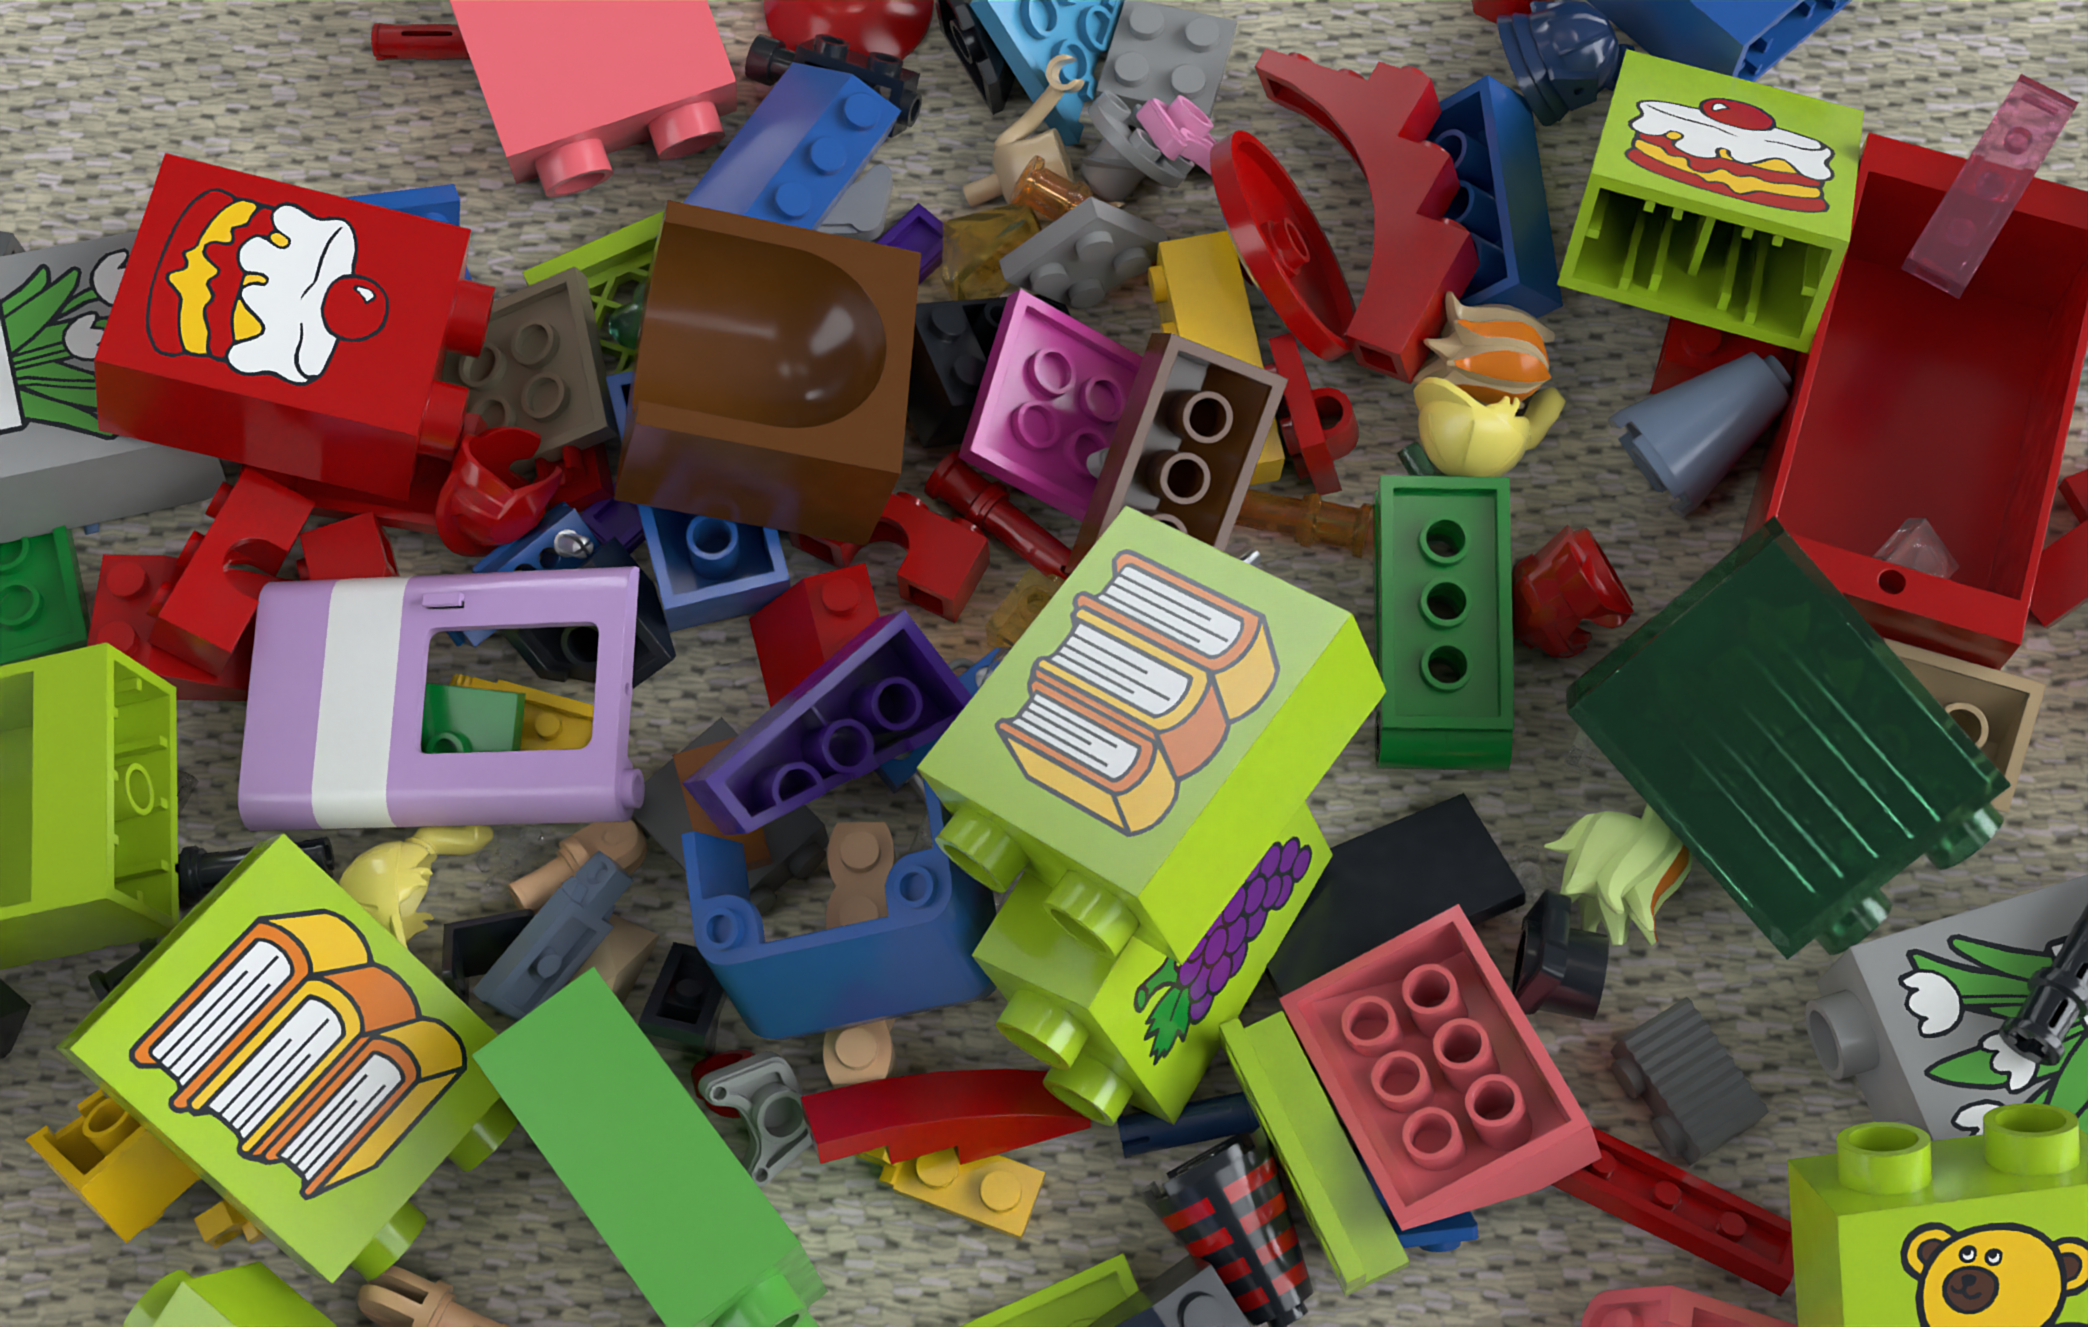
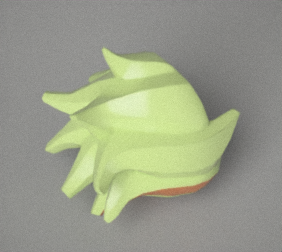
[1544,797,1692,946]

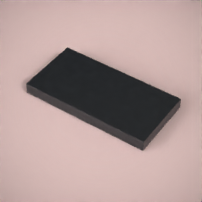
[1265,793,1526,998]

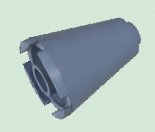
[1608,352,1793,519]

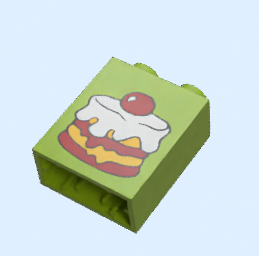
[1557,49,1864,353]

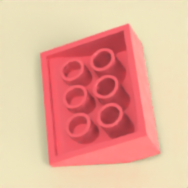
[1279,904,1602,1231]

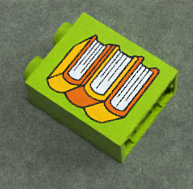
[917,506,1387,965]
[55,833,518,1284]

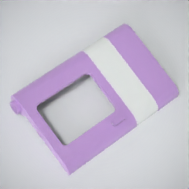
[238,566,645,831]

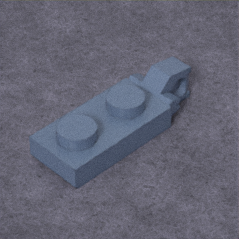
[472,850,634,1022]

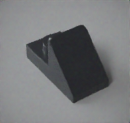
[638,942,727,1057]

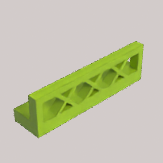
[1219,1010,1410,1297]

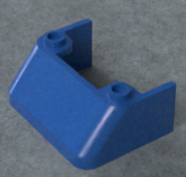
[681,778,997,1040]

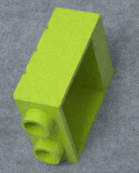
[0,642,179,970]

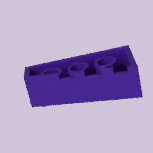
[682,609,973,836]

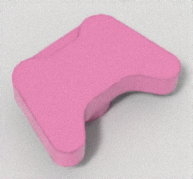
[1135,95,1217,177]

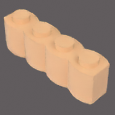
[823,822,897,1089]

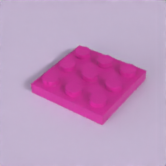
[958,289,1143,522]

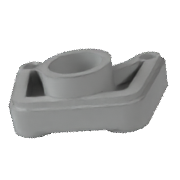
[817,164,893,241]
[698,1051,813,1187]

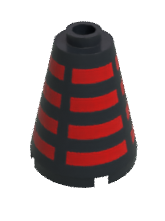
[1140,1124,1314,1327]

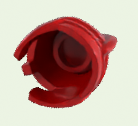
[435,426,563,558]

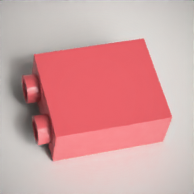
[449,0,737,197]

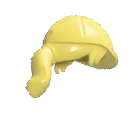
[1413,377,1566,477]
[339,825,494,949]

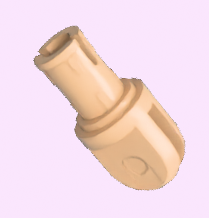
[507,818,647,915]
[357,1265,510,1327]

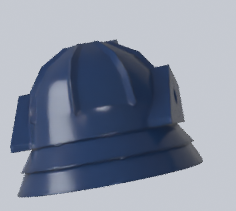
[1497,0,1635,126]

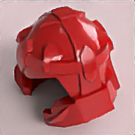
[1511,525,1634,658]

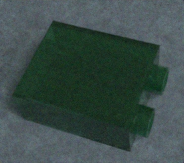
[1566,515,2012,960]

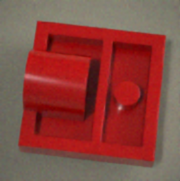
[1263,332,1359,496]

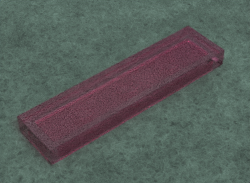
[1901,74,2079,299]

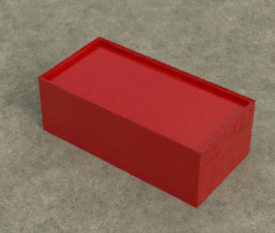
[1714,133,2088,671]

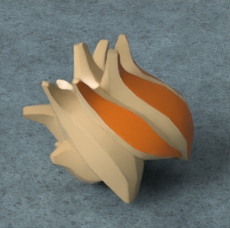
[1413,291,1555,412]

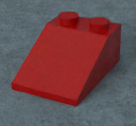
[87,554,296,701]

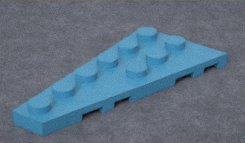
[970,0,1125,146]

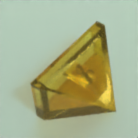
[942,201,1042,301]

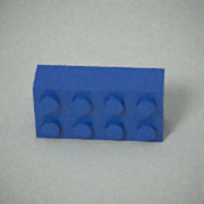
[606,371,791,633]

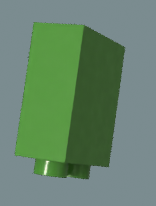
[472,966,828,1327]

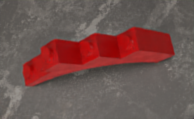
[1255,48,1480,384]

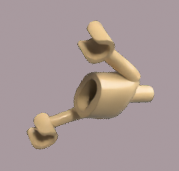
[963,54,1128,221]

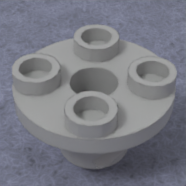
[1080,90,1195,203]

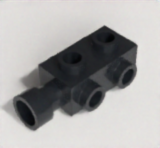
[745,34,922,142]

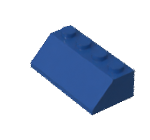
[655,62,901,242]
[1425,75,1563,319]

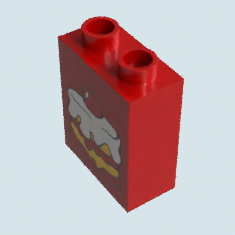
[94,153,496,502]

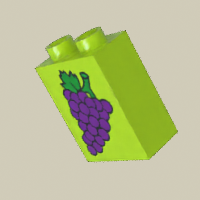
[972,801,1333,1126]

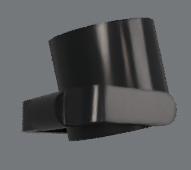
[1511,889,1609,1020]

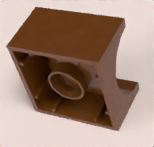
[614,200,921,546]

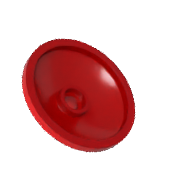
[764,0,934,70]

